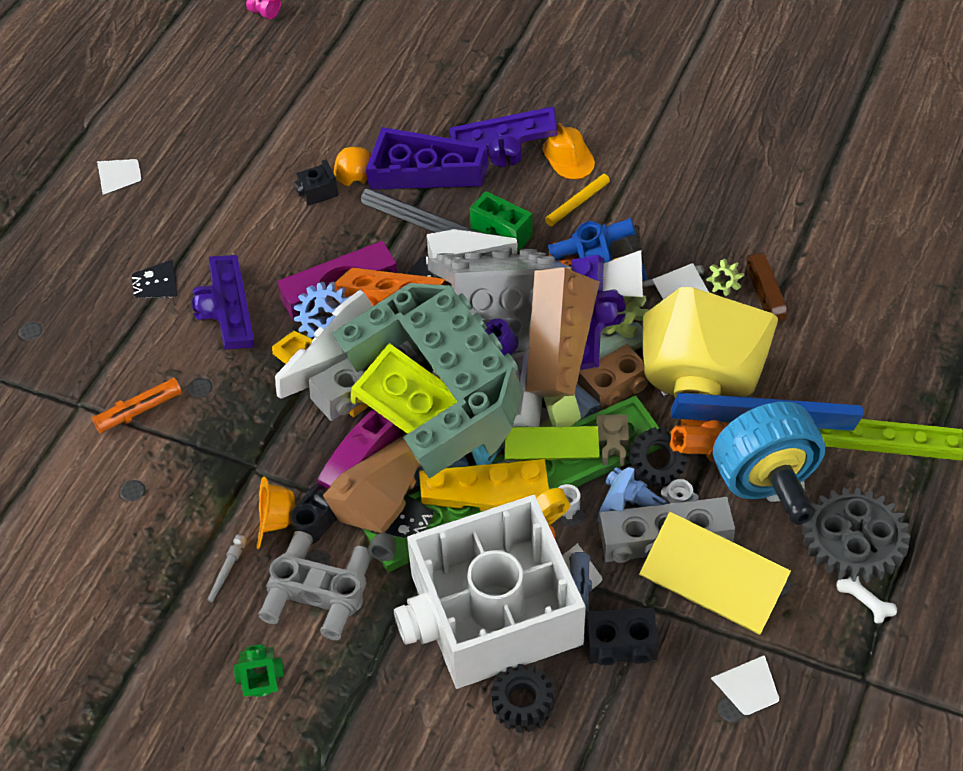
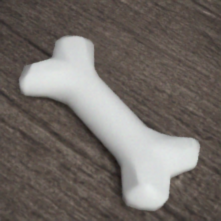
[837,576,897,623]

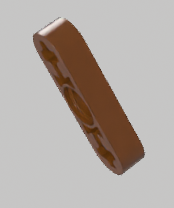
[747,252,787,322]

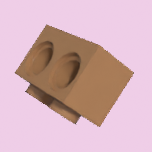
[578,344,648,412]

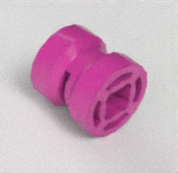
[246,0,281,20]

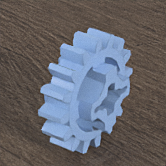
[294,282,351,339]

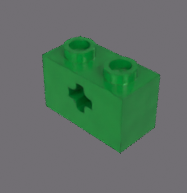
[470,191,533,253]

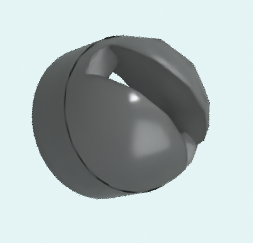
[368,532,396,561]

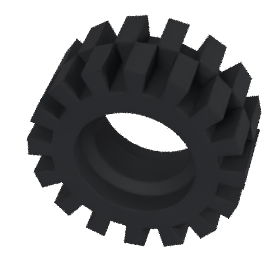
[627,427,688,487]
[491,664,554,732]

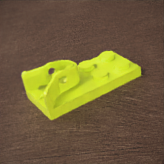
[350,343,457,466]

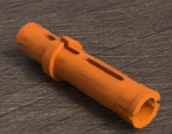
[91,377,182,434]

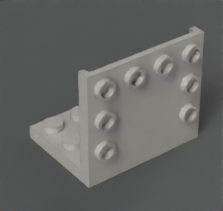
[428,249,570,355]

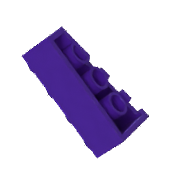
[366,127,489,189]

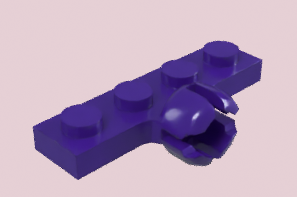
[450,107,558,167]
[572,254,626,370]
[192,255,254,350]

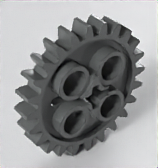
[802,487,911,583]

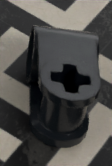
[291,483,337,545]

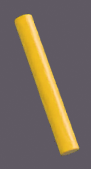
[545,174,610,226]

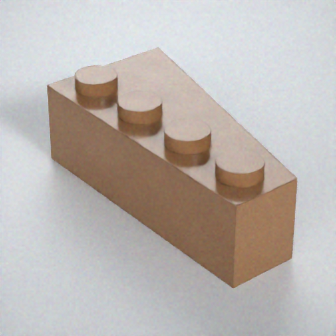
[526,268,600,397]

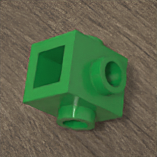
[233,644,284,697]

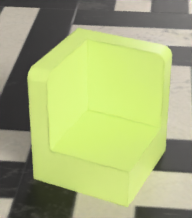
[539,394,581,427]

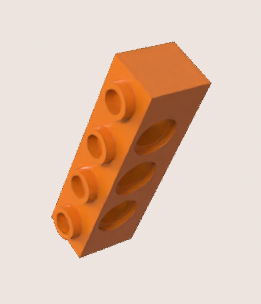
[335,268,448,306]

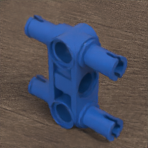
[548,217,648,281]

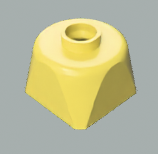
[643,287,778,398]

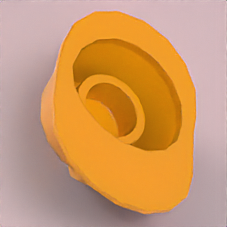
[542,123,595,180]
[257,477,296,549]

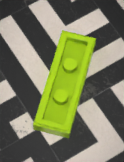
[504,426,600,460]

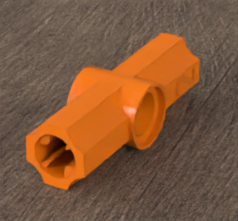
[669,420,724,462]

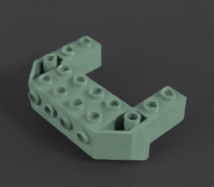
[332,283,523,478]

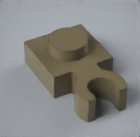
[596,415,629,466]

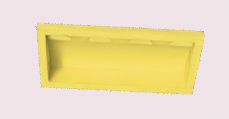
[639,511,791,635]

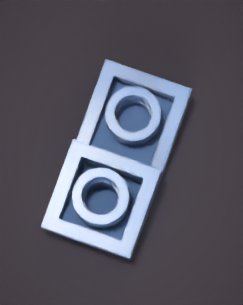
[597,467,638,522]

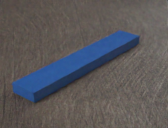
[671,393,864,431]

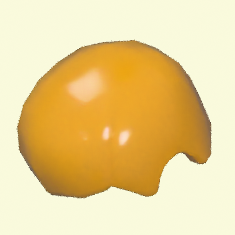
[333,146,372,186]

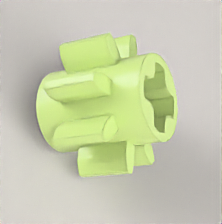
[706,259,745,296]

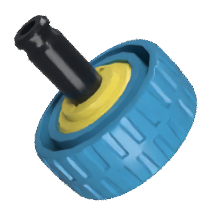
[713,402,825,525]

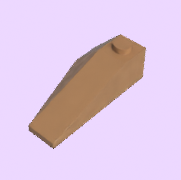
[323,433,421,533]

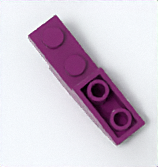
[318,409,406,489]

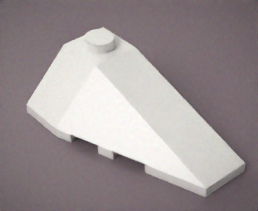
[275,290,373,399]

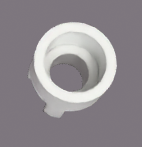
[558,484,580,519]

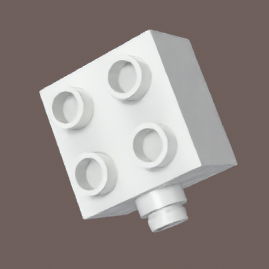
[394,495,586,689]

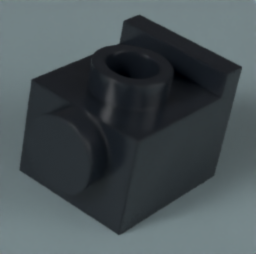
[294,159,338,206]

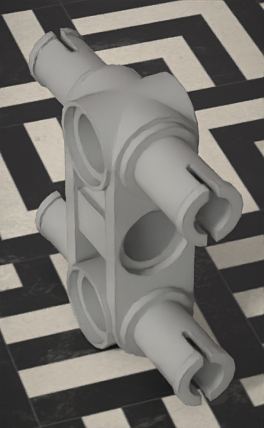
[258,531,373,640]

